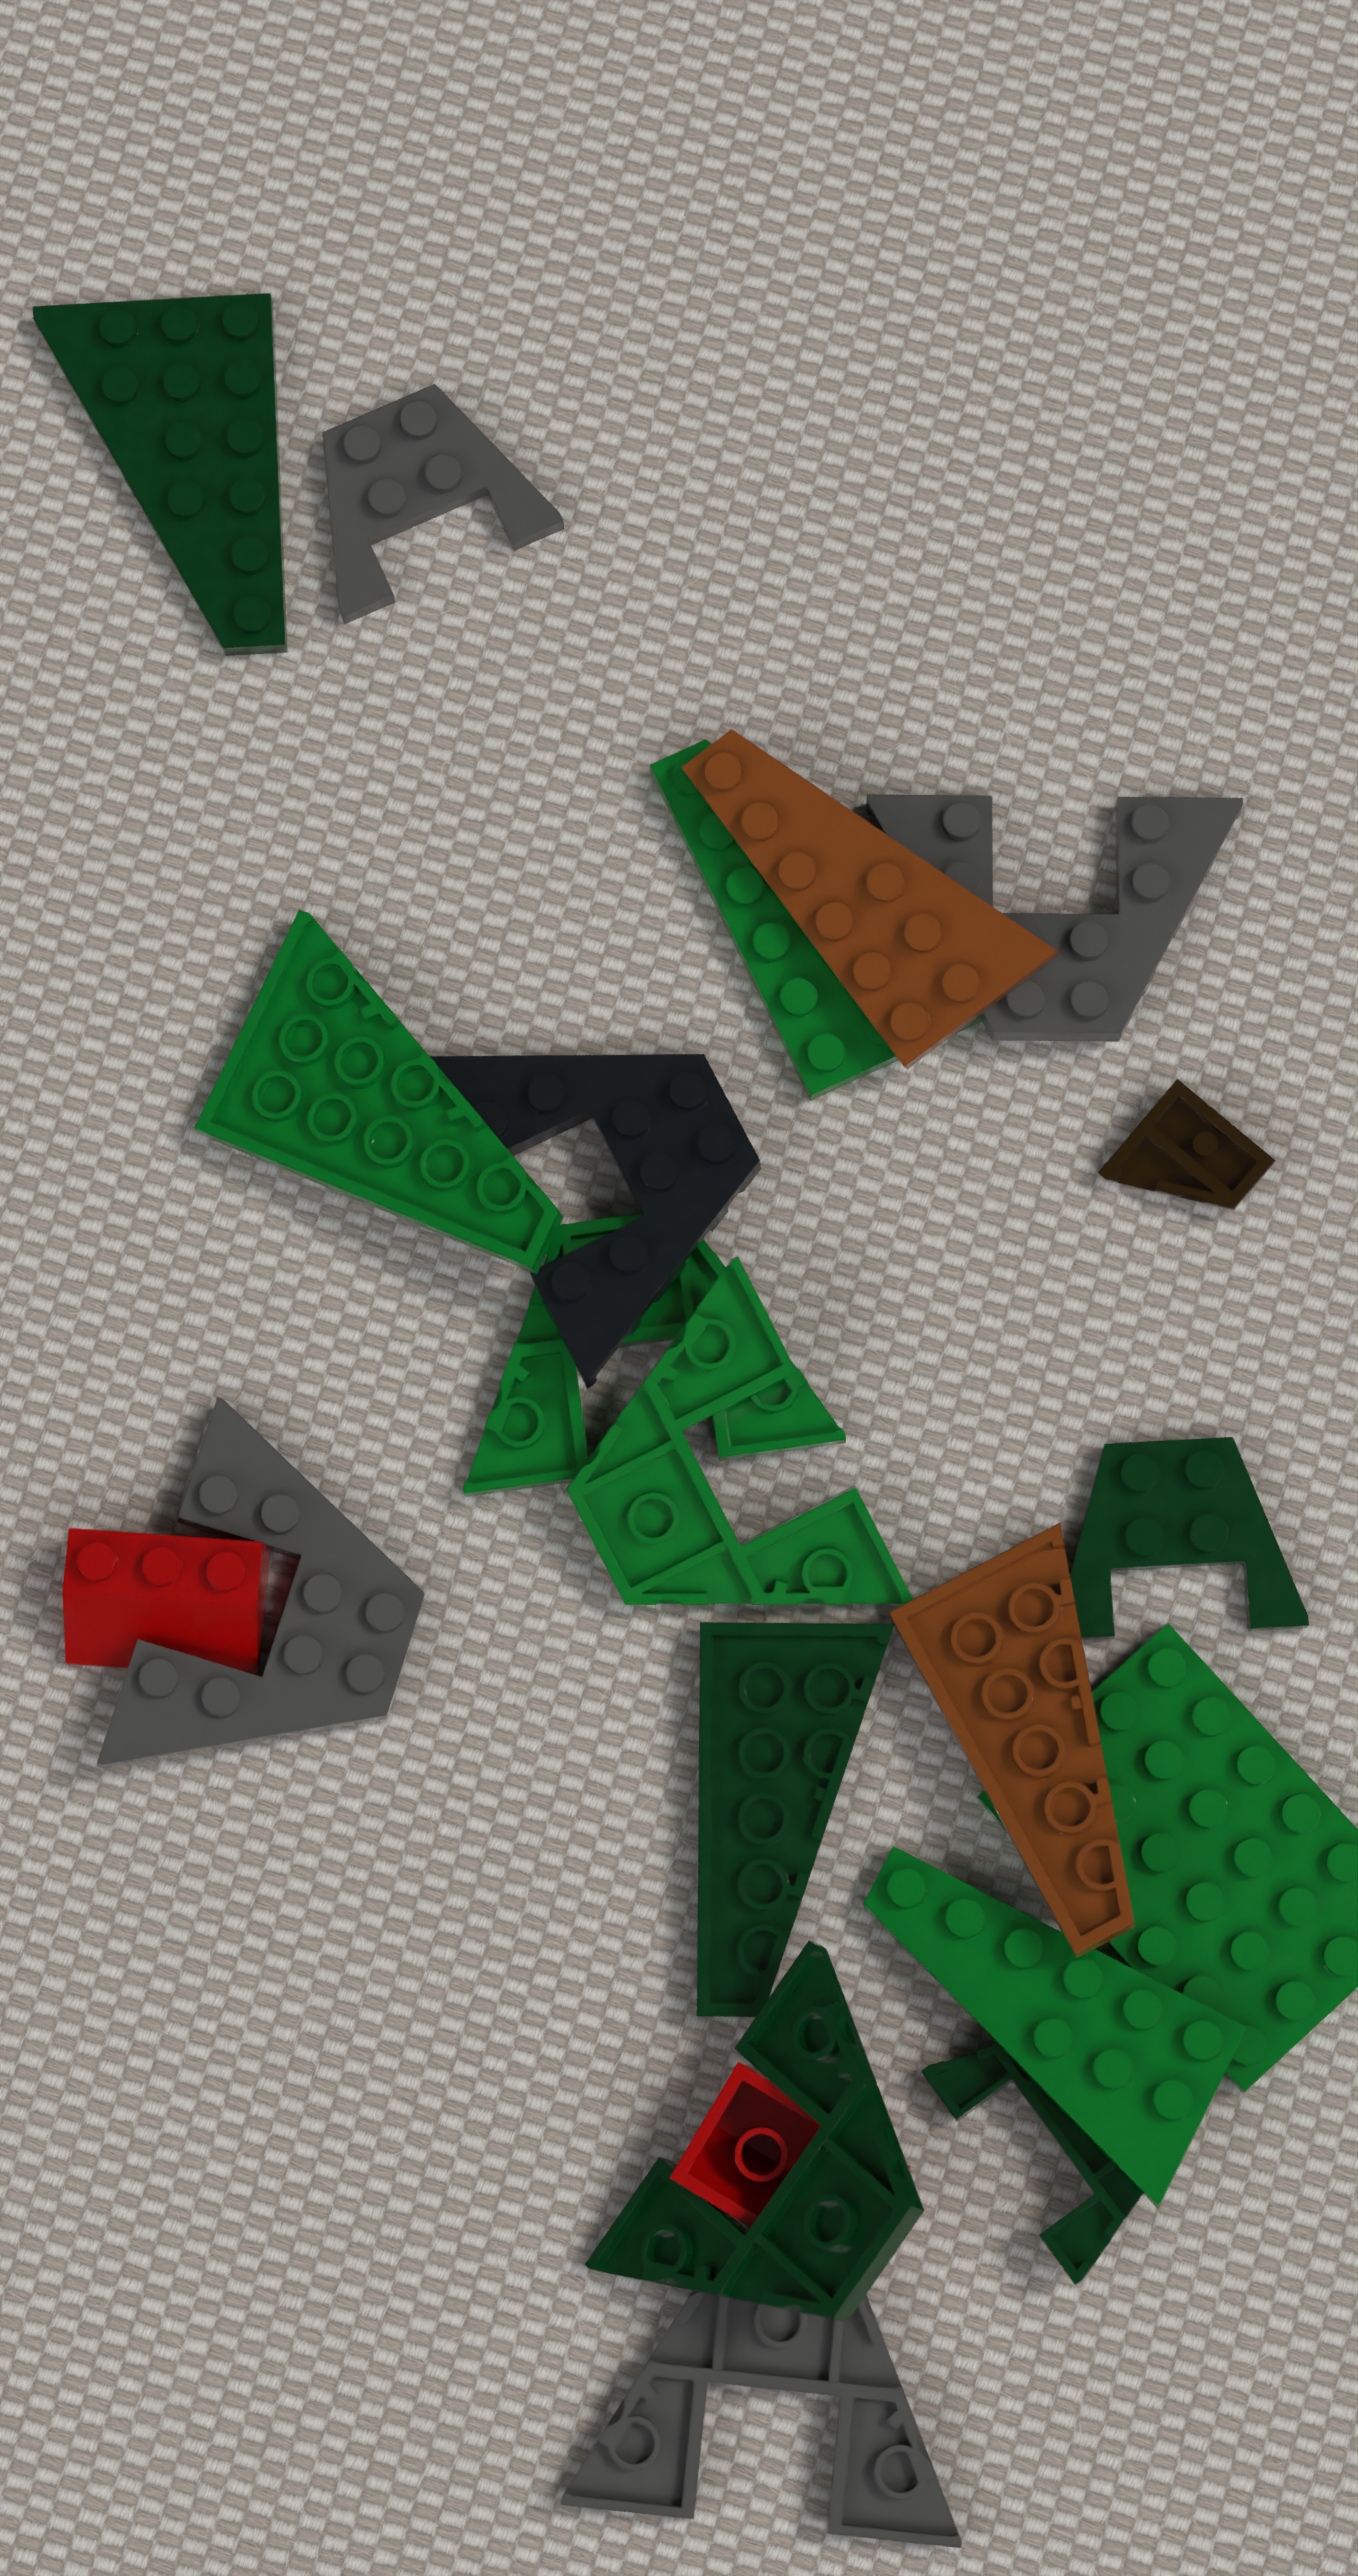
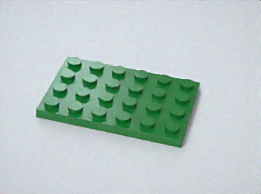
[976,1623,1358,2092]

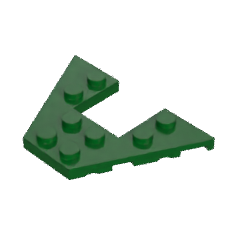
[463,1213,846,1497]
[566,1256,913,1605]

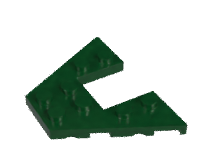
[585,1940,924,2322]

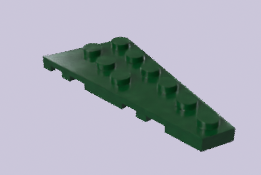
[697,1622,894,2017]

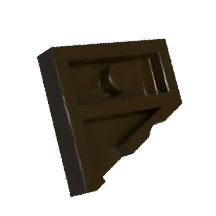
[1098,1079,1275,1210]

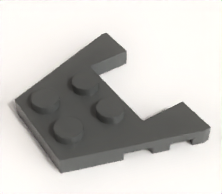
[322,384,564,624]

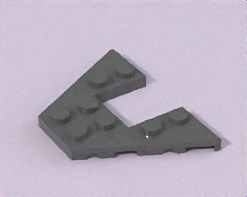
[866,794,1243,1042]
[97,1397,425,1769]
[561,2291,962,2548]

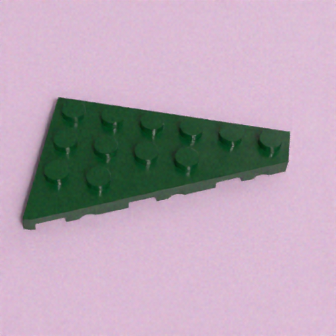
[33,293,288,656]

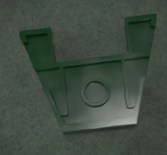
[1070,1437,1309,1640]
[921,2044,1143,2286]

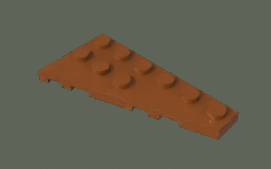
[681,729,1060,1069]
[889,1523,1135,1959]

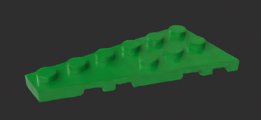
[863,1846,1247,2209]

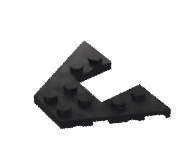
[430,1054,761,1389]

